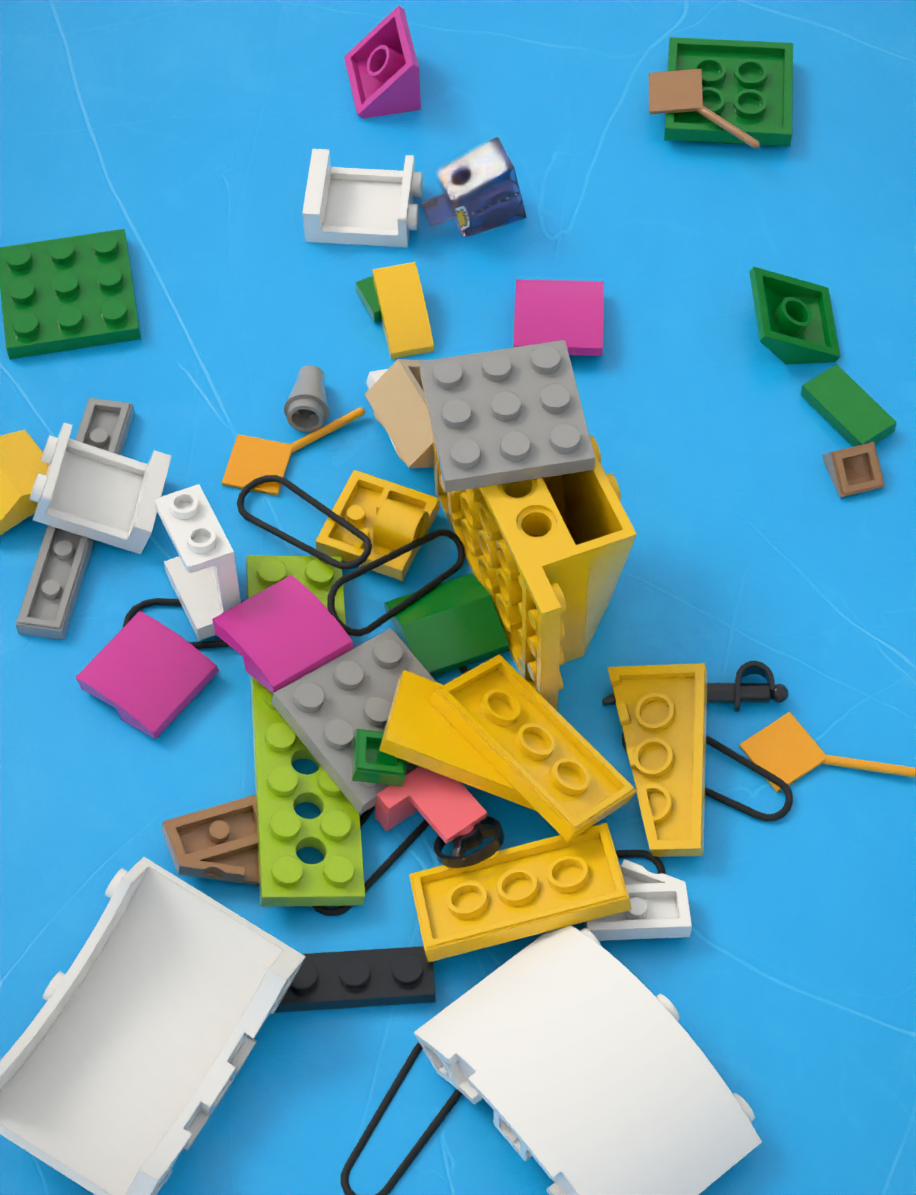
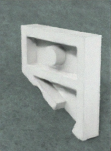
[584,859,692,941]

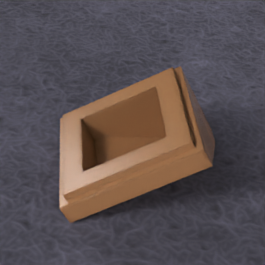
[822,442,885,498]

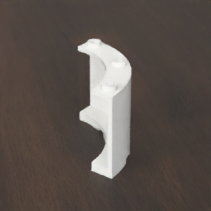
[0,857,306,1195]
[413,925,762,1195]

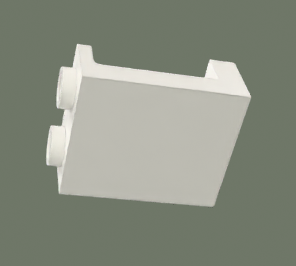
[302,149,423,247]
[29,423,172,555]
[155,484,241,641]

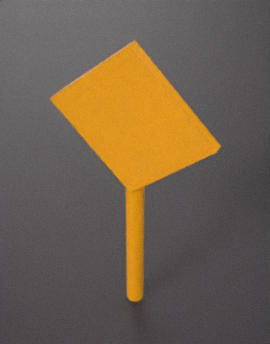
[221,407,365,496]
[739,712,916,793]

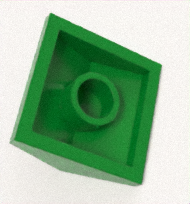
[749,267,840,365]
[384,573,509,677]

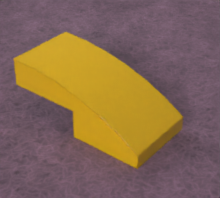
[372,262,434,359]

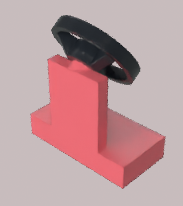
[374,766,505,868]

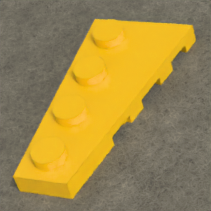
[607,663,708,857]

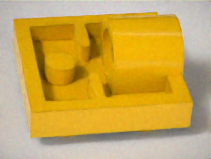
[315,470,440,581]

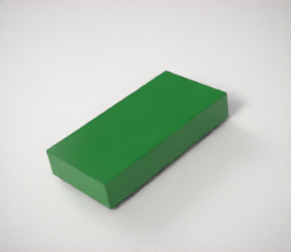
[801,364,897,447]

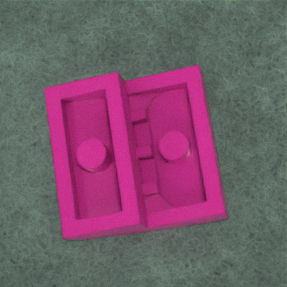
[513,279,604,356]
[212,575,354,693]
[75,611,219,739]

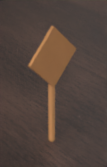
[649,69,760,149]

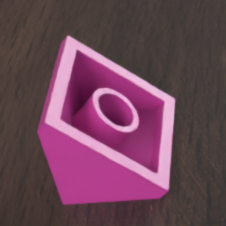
[344,6,421,119]

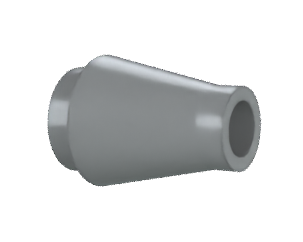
[284,365,329,432]

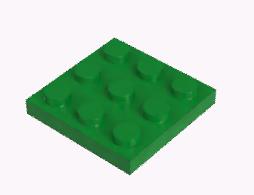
[664,37,793,146]
[0,229,141,359]

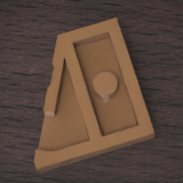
[161,794,259,886]

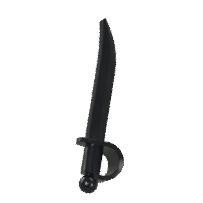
[602,661,789,712]

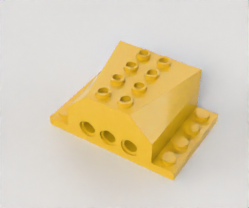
[433,435,637,710]

